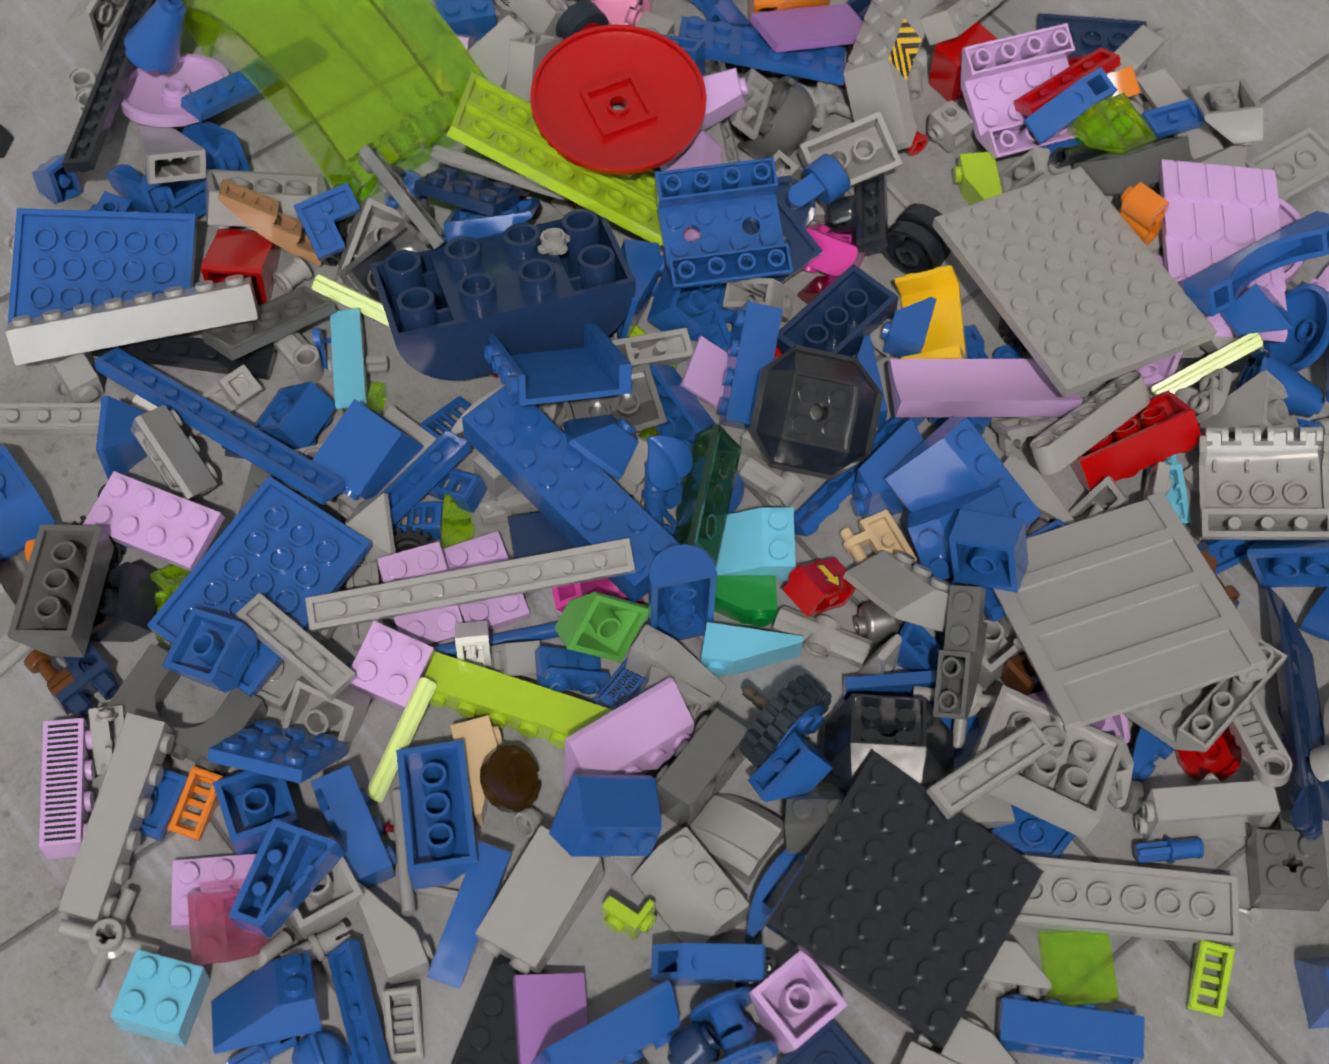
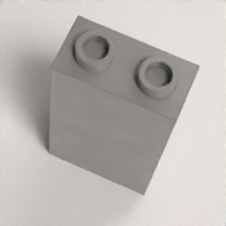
[475,825,605,975]

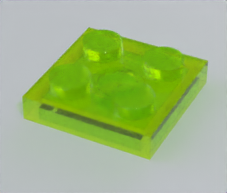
[1038,932,1119,1005]

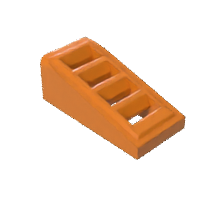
[167,766,225,841]

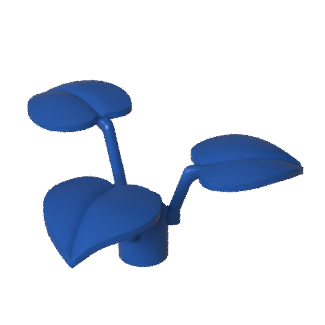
[647,435,745,545]

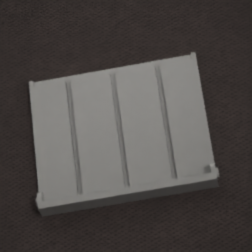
[992,492,1267,732]

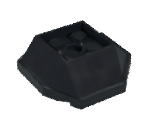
[748,345,883,480]
[819,694,954,792]

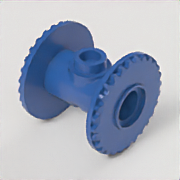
[690,987,779,1064]

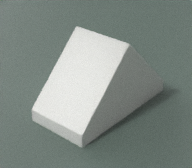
[455,621,492,670]

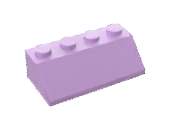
[564,677,694,787]

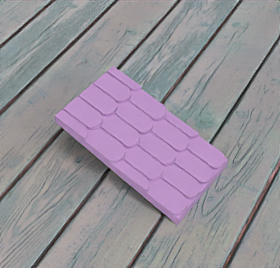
[1159,159,1288,342]

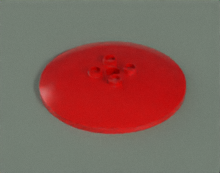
[530,25,707,175]

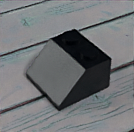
[88,561,159,642]

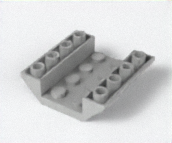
[1122,638,1287,752]

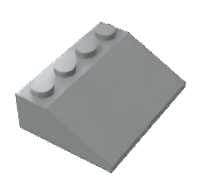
[968,685,1126,840]

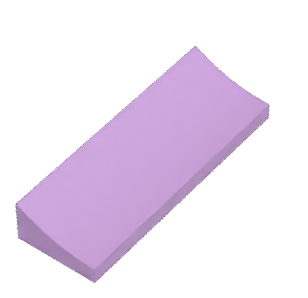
[888,359,1083,418]

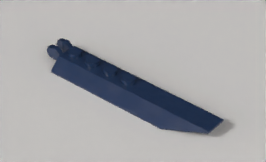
[1265,585,1329,840]

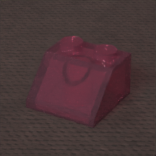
[187,884,268,965]

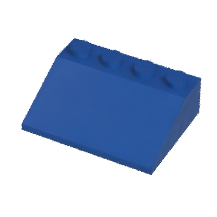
[883,416,1042,529]

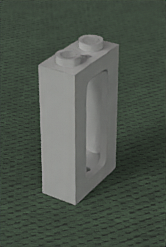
[1135,780,1280,842]

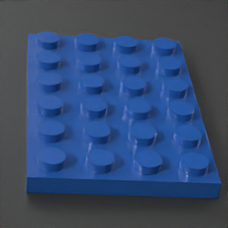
[8,208,198,333]
[147,476,373,697]

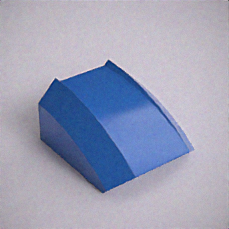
[162,608,257,693]

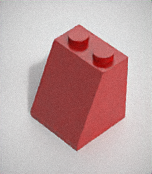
[201,229,281,306]

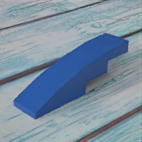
[427,841,512,989]

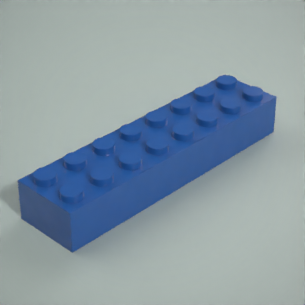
[462,385,680,603]

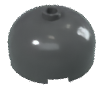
[737,76,815,159]

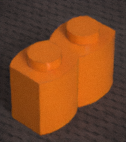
[1118,182,1169,246]

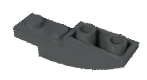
[933,585,987,720]

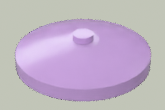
[119,54,230,128]

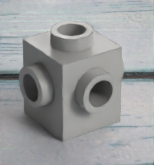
[927,100,974,153]

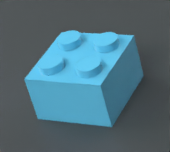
[110,949,210,1047]

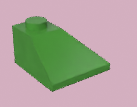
[554,592,648,662]

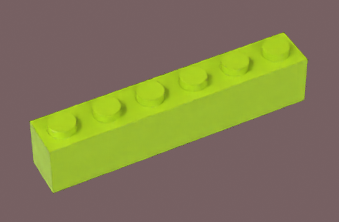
[424,652,613,749]

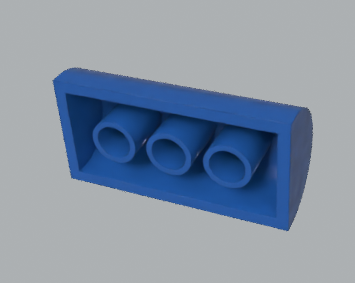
[648,545,717,641]

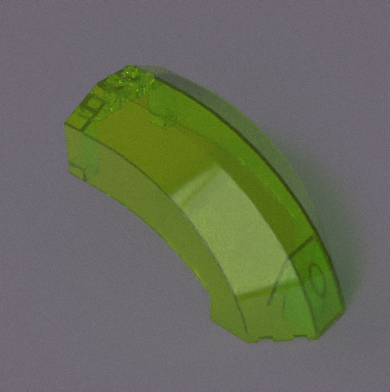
[182,0,488,203]

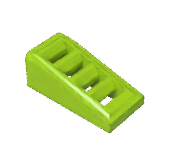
[1187,939,1236,1017]

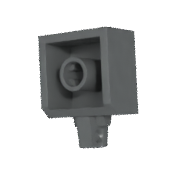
[1246,809,1329,912]

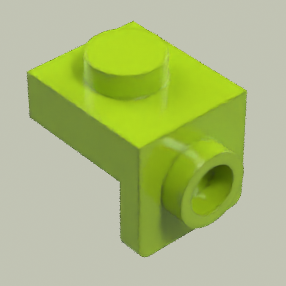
[601,895,657,941]

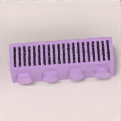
[39,718,95,859]

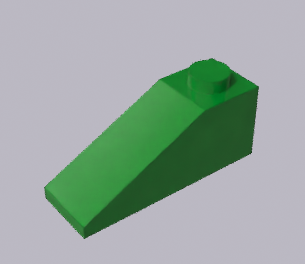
[714,575,777,627]

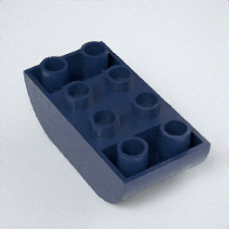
[369,209,636,380]

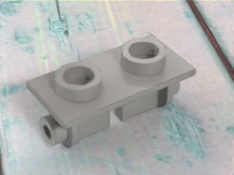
[88,705,124,775]

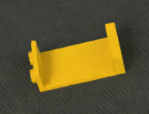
[894,265,967,359]

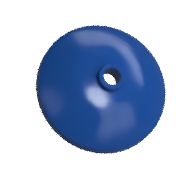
[1264,283,1329,371]

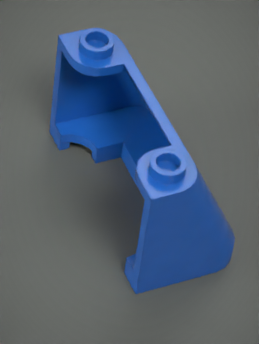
[106,120,251,217]

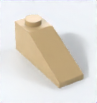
[450,715,503,828]

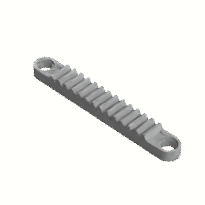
[1229,695,1293,787]

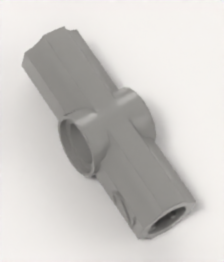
[772,605,872,668]

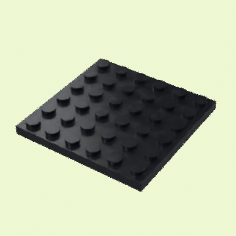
[764,752,1044,1049]

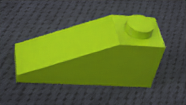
[953,152,1003,205]

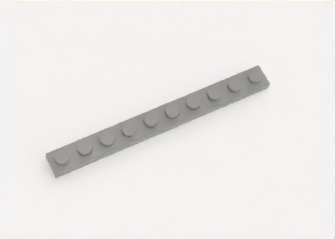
[305,538,636,632]

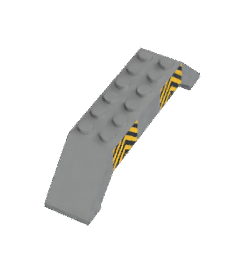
[843,0,937,151]

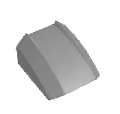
[690,794,786,885]

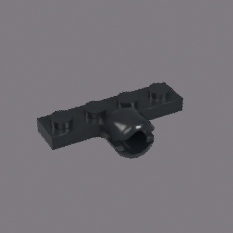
[826,172,888,253]

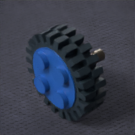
[740,674,832,769]

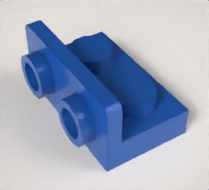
[535,646,610,695]

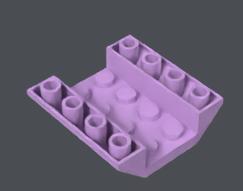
[961,23,1100,159]

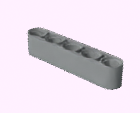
[1030,371,1150,475]

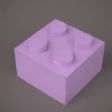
[349,621,435,711]

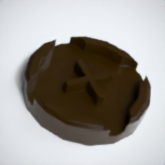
[480,745,541,813]

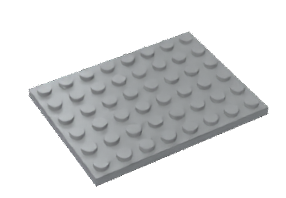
[932,167,1217,397]

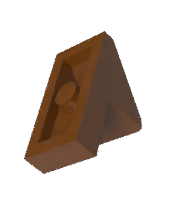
[1000,653,1041,696]

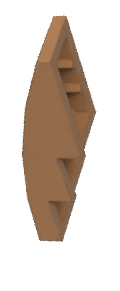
[218,179,322,266]

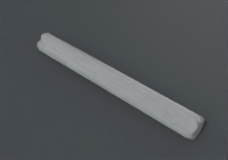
[431,145,565,200]

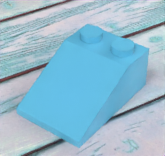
[697,507,796,581]

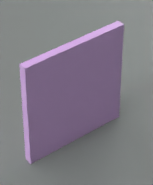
[680,336,728,409]

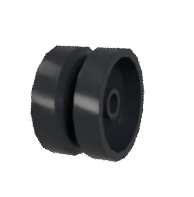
[882,203,952,275]

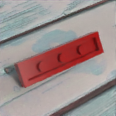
[1014,47,1121,117]

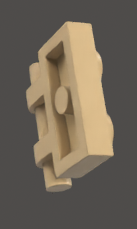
[839,509,917,565]

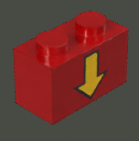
[782,557,857,617]

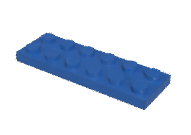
[679,16,845,86]

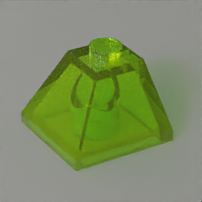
[1072,92,1157,154]

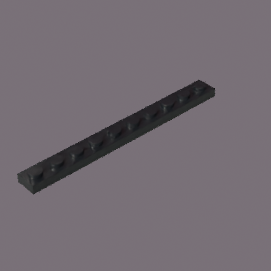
[62,0,157,173]

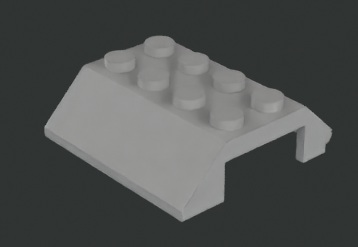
[1198,427,1329,540]

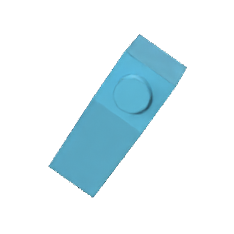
[701,622,804,676]

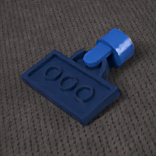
[742,153,851,283]

